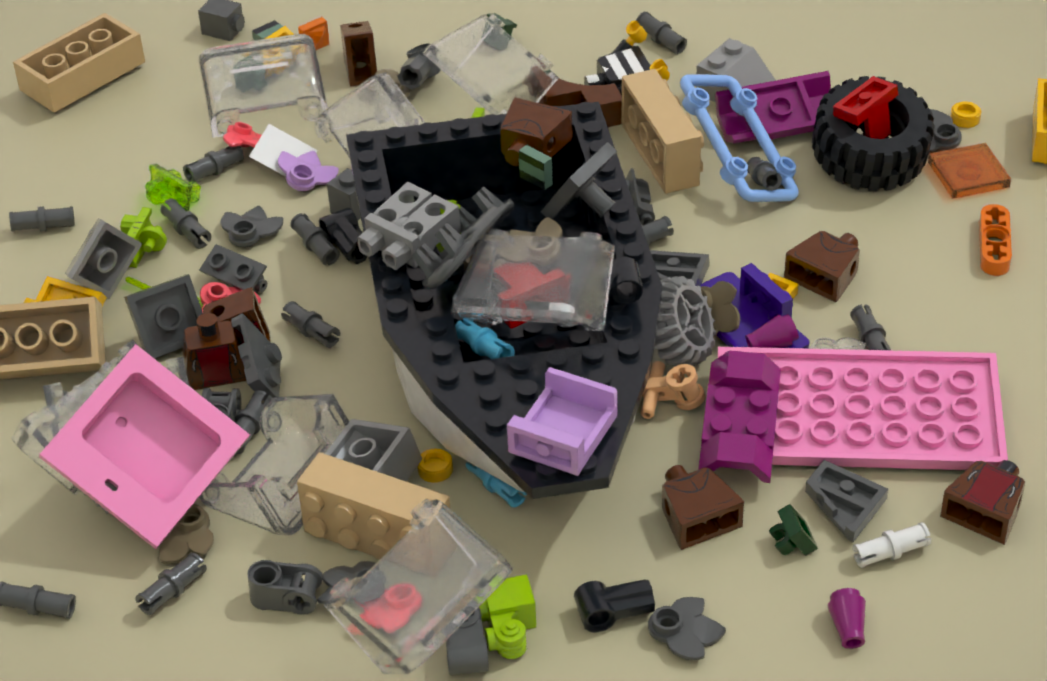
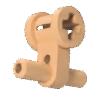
[640,361,706,419]

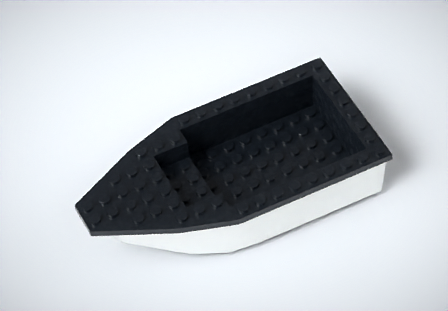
[346,102,662,499]

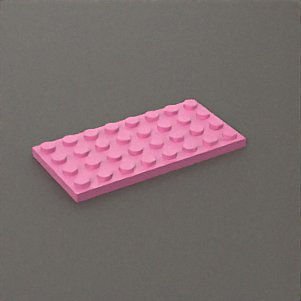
[717,347,1008,470]

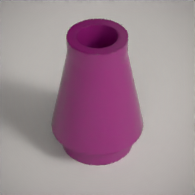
[745,314,799,348]
[827,588,866,649]

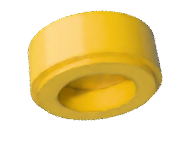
[950,101,982,128]
[417,448,453,483]

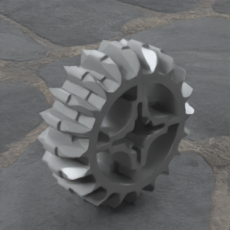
[654,276,716,366]

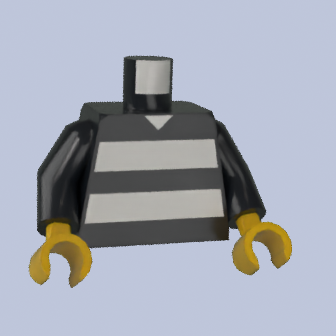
[584,20,670,95]

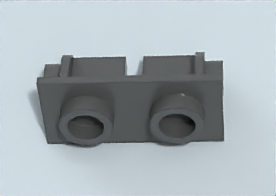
[625,168,655,225]
[199,244,268,293]

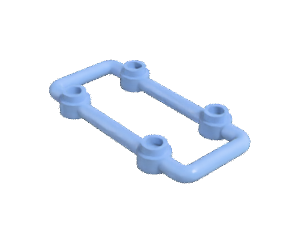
[680,74,799,202]

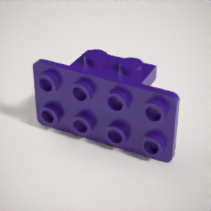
[700,263,809,349]

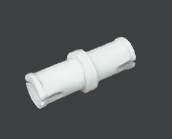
[852,522,931,568]

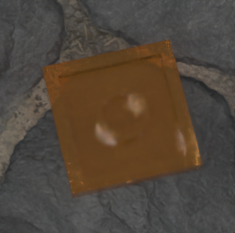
[928,143,1011,199]

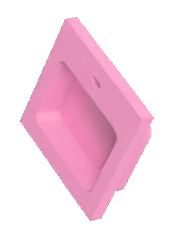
[39,344,250,549]

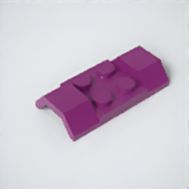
[715,71,831,144]
[698,350,781,483]

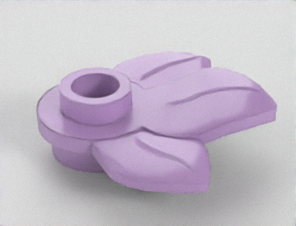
[278,150,338,191]

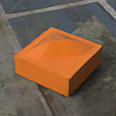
[298,17,330,53]

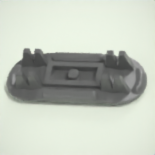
[412,187,515,289]

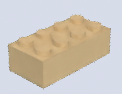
[13,13,145,113]
[622,69,704,194]
[0,297,106,380]
[297,452,454,577]

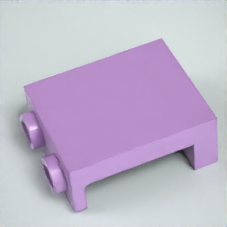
[507,367,617,476]

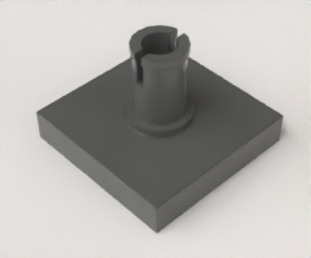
[541,142,617,219]
[124,274,203,358]

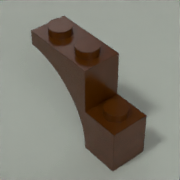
[526,63,622,127]

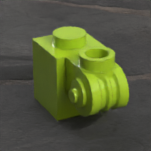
[477,574,536,659]

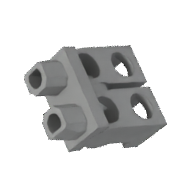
[357,182,461,270]

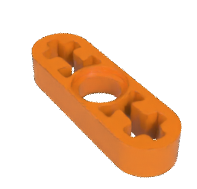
[979,204,1012,276]

